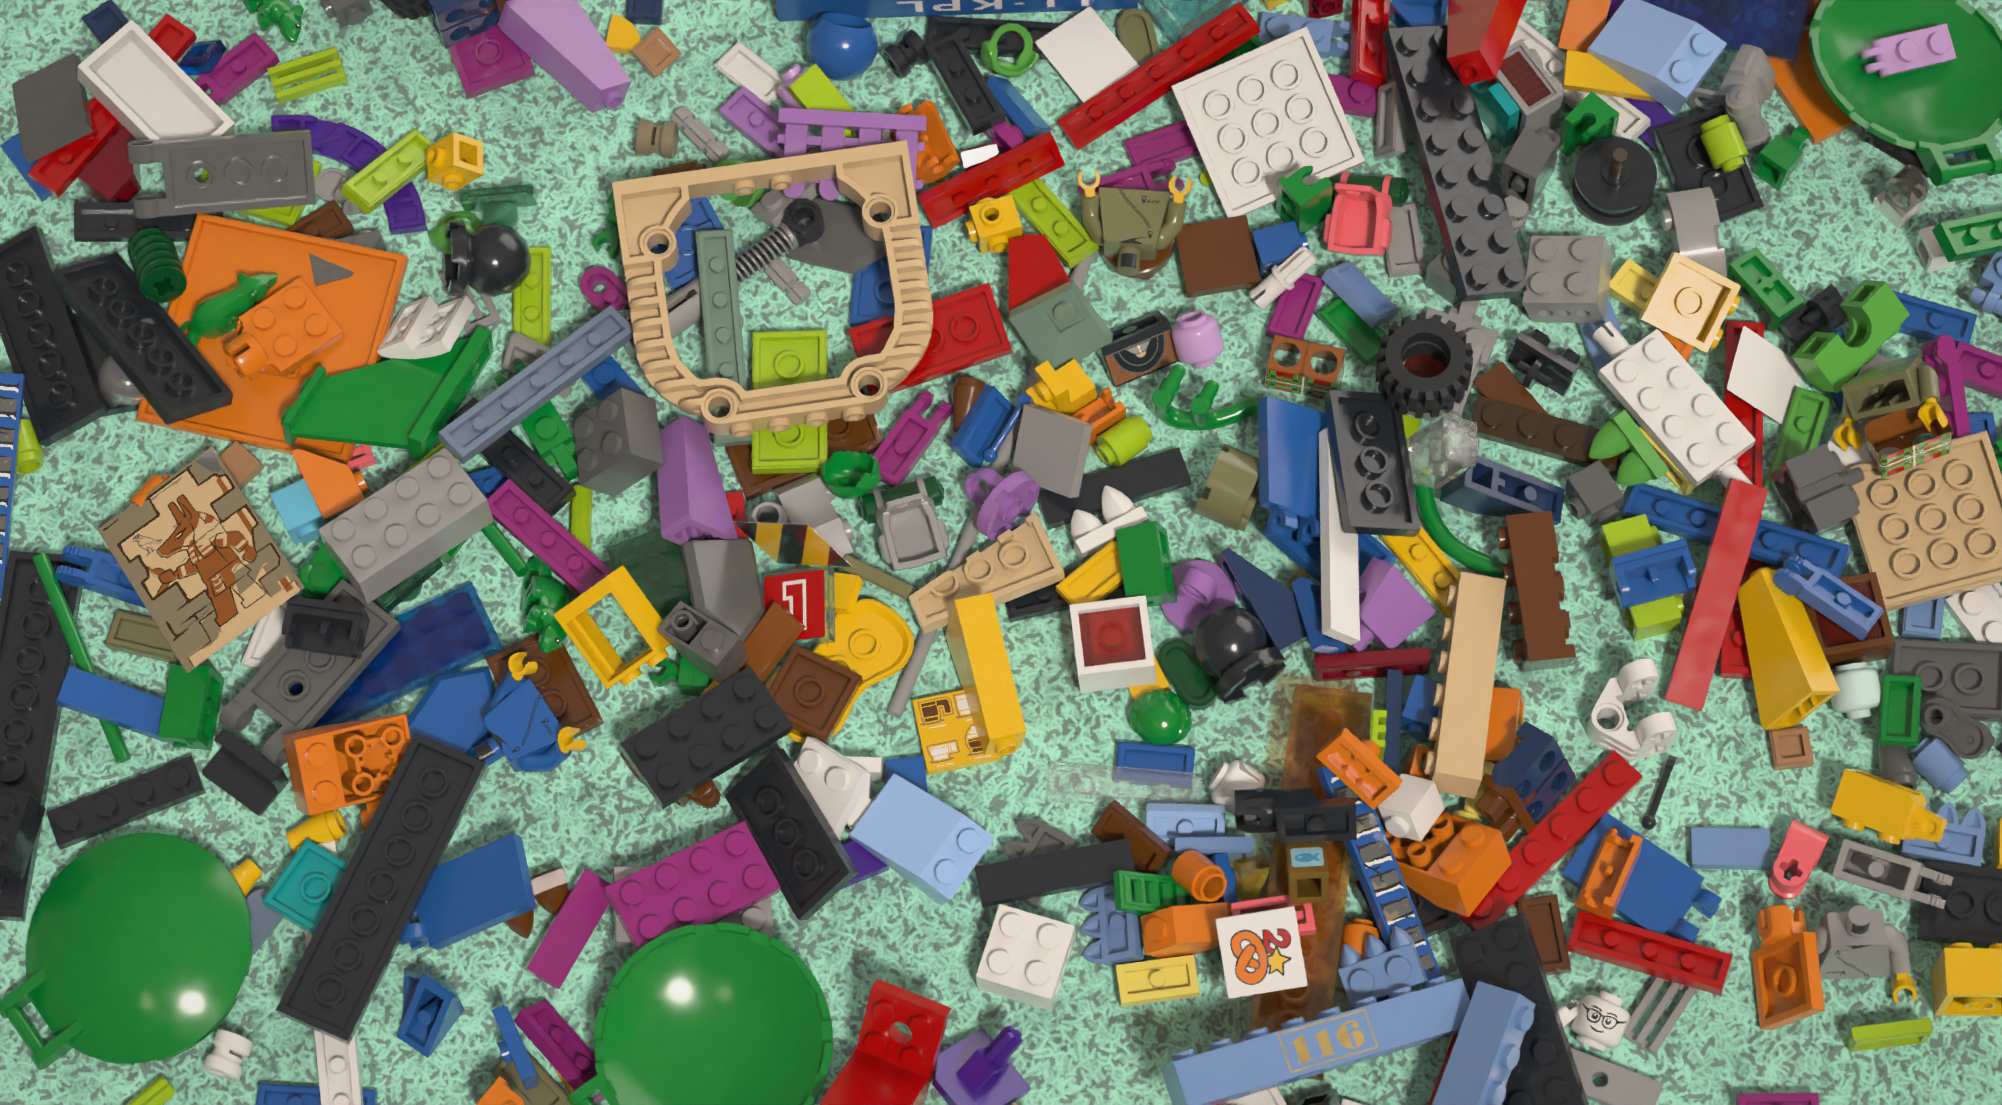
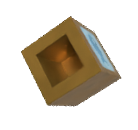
[1286,842,1329,904]

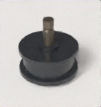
[1572,137,1657,226]

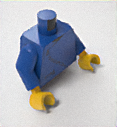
[473,652,586,773]

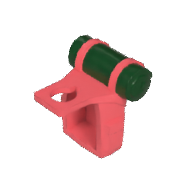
[1324,171,1410,257]

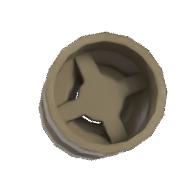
[636,119,679,159]

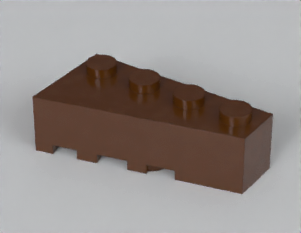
[1497,511,1576,672]

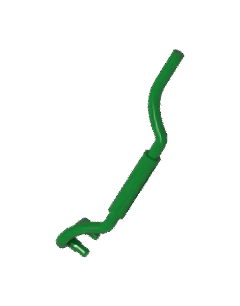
[1152,364,1505,579]

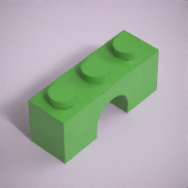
[1792,280,1910,393]

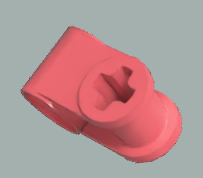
[1769,820,1830,900]

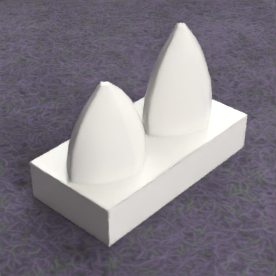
[1071,486,1149,562]

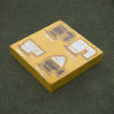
[912,690,1003,775]

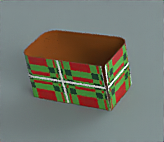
[1263,335,1345,399]
[1865,403,1953,479]

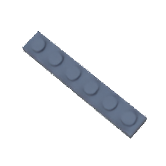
[438,305,634,465]

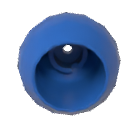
[806,12,878,81]

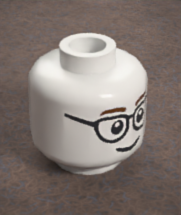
[1571,990,1630,1052]

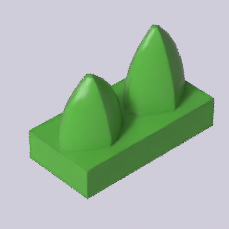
[1589,409,1670,486]

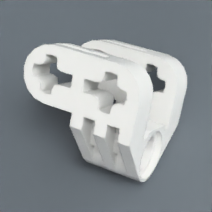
[1586,659,1678,762]

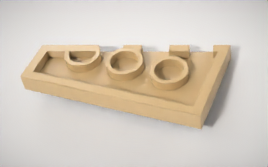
[909,511,1065,634]

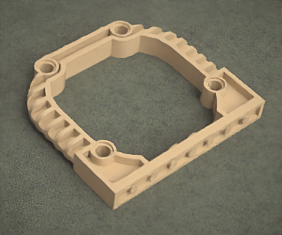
[612,140,933,438]

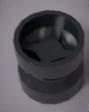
[881,29,929,79]

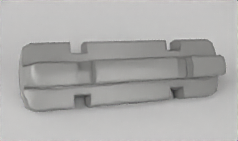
[671,106,730,164]
[761,258,811,306]

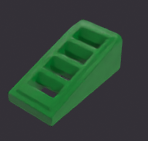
[1113,870,1190,916]

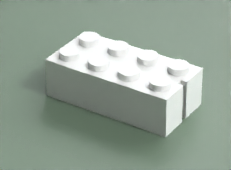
[77,19,235,165]

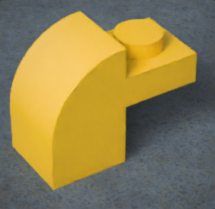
[1025,359,1097,416]

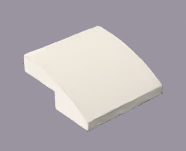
[377,295,475,359]

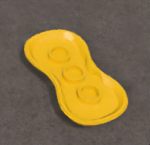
[765,599,914,744]

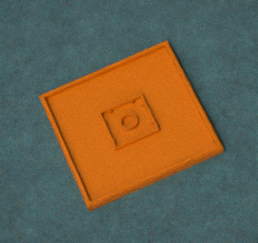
[136,213,409,465]

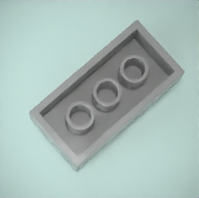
[318,447,494,604]

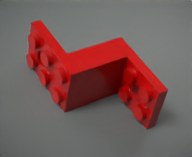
[820,978,951,1105]

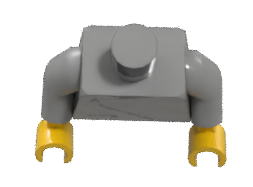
[1811,905,1917,1004]

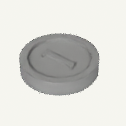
[314,168,350,203]

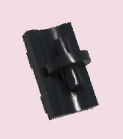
[1779,284,1849,349]
[1507,329,1580,397]

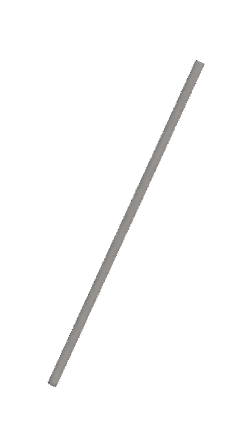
[887,251,1097,719]

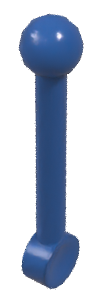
[983,394,1033,463]

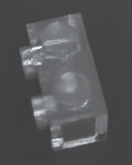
[1406,413,1479,489]

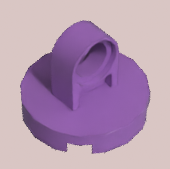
[965,468,1040,541]
[1161,560,1235,635]

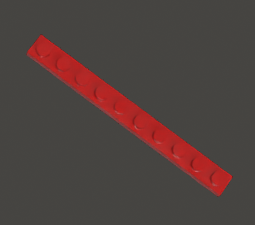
[1719,321,1764,680]

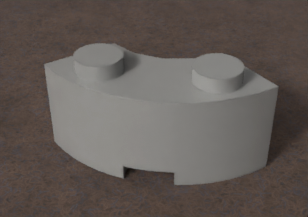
[1661,187,1727,278]
[773,473,855,570]

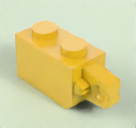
[1830,768,1948,845]

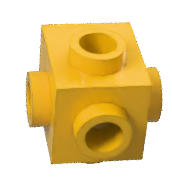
[426,132,483,191]
[965,194,1023,254]

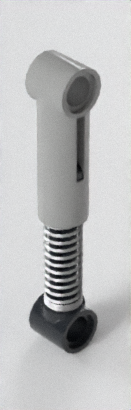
[624,199,825,361]

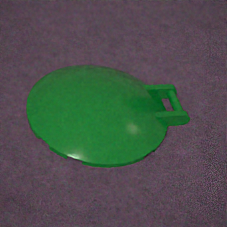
[1809,0,2002,186]
[0,833,253,1070]
[567,922,833,1105]

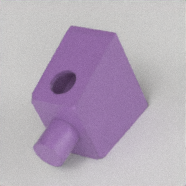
[1345,557,1436,652]

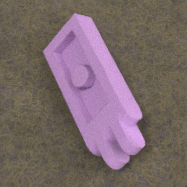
[1860,23,1957,78]

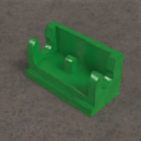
[1559,91,1620,157]
[1276,166,1333,233]
[1727,247,1805,333]
[1116,521,1178,607]
[158,665,225,751]

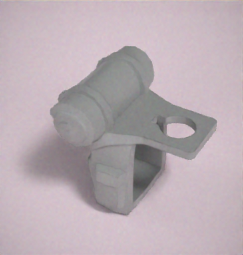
[1688,44,1776,153]

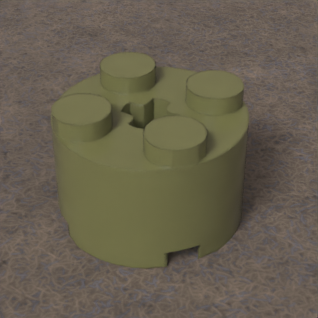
[1194,443,1259,532]

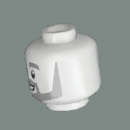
[1208,760,1266,816]

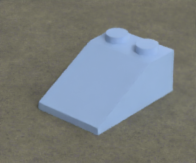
[1587,0,1727,114]
[848,773,995,906]

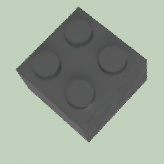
[572,388,664,497]

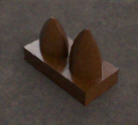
[504,865,569,939]

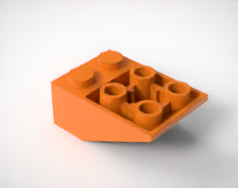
[282,713,411,816]
[1383,812,1512,917]

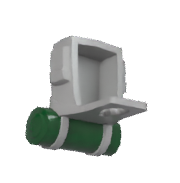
[858,475,950,572]

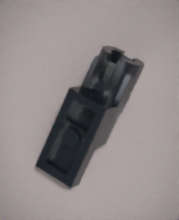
[1234,787,1357,844]

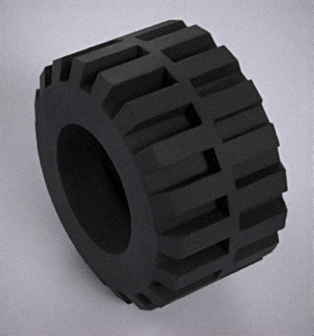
[1375,313,1473,419]

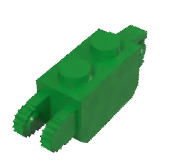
[494,363,579,482]

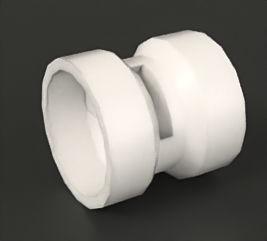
[202,1030,254,1082]

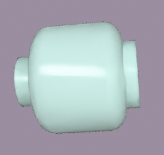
[1831,662,1881,720]

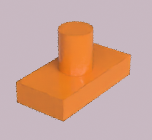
[1316,727,1403,810]

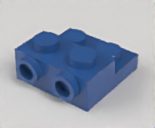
[650,197,737,291]

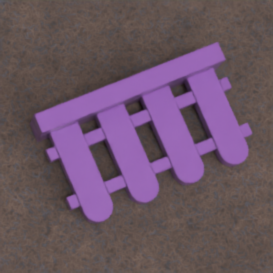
[777,107,927,201]

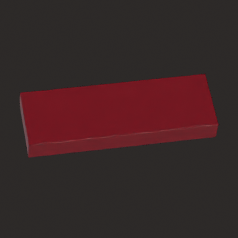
[1313,647,1431,682]

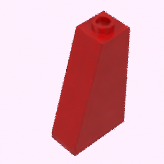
[1447,0,1527,86]

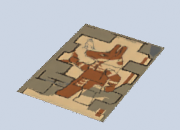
[97,447,305,673]

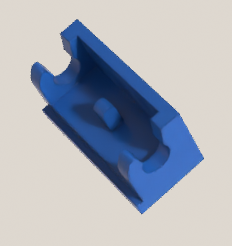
[1608,538,1697,610]

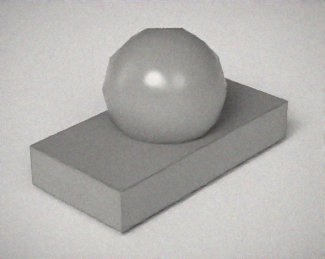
[1375,81,1413,159]

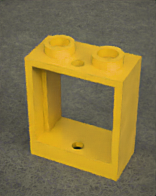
[554,565,670,689]

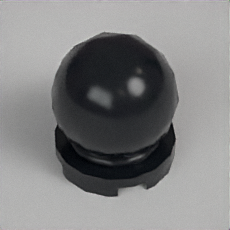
[444,221,531,297]
[1192,605,1286,705]

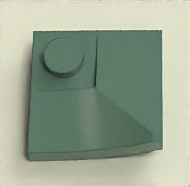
[1009,280,1113,371]

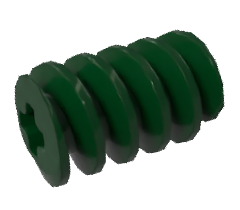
[127,228,187,303]

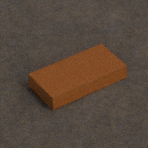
[739,602,806,683]

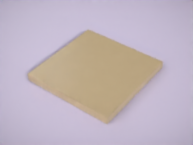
[1838,431,2002,612]

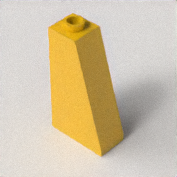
[1738,567,1840,730]
[945,592,1026,756]

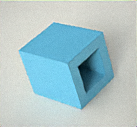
[270,478,326,544]

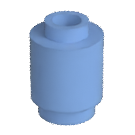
[1911,737,1970,795]

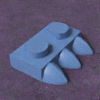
[1899,802,1986,867]
[1079,884,1144,967]
[1338,926,1428,1007]

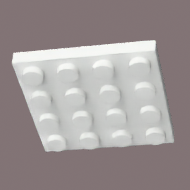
[1171,26,1365,218]

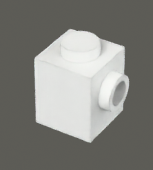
[1378,773,1445,842]

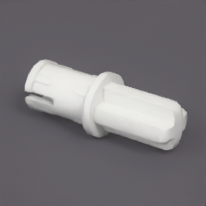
[1249,246,1316,310]

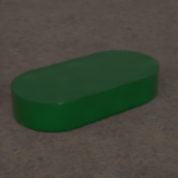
[1158,640,1217,710]

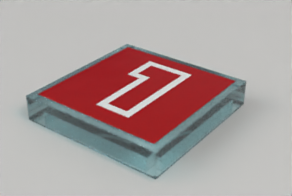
[761,566,835,648]

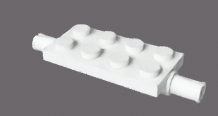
[1592,321,1756,488]

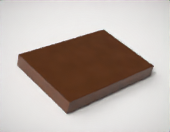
[485,633,604,739]

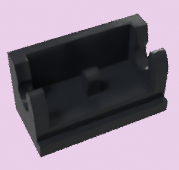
[281,596,370,659]

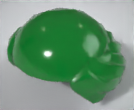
[820,450,881,500]
[1129,688,1192,745]

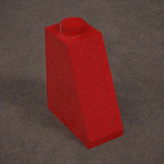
[1009,234,1070,334]

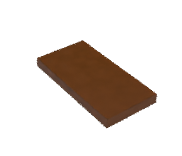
[724,388,884,501]

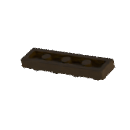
[1468,395,1620,474]

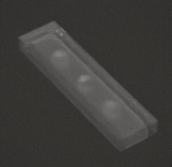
[1045,761,1203,810]

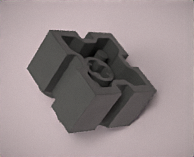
[1769,443,1865,537]

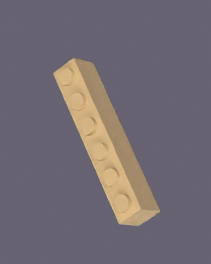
[1424,571,1506,799]

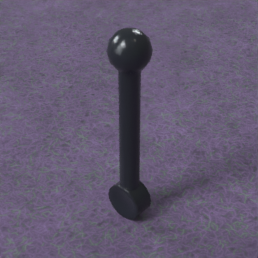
[1641,755,1677,830]

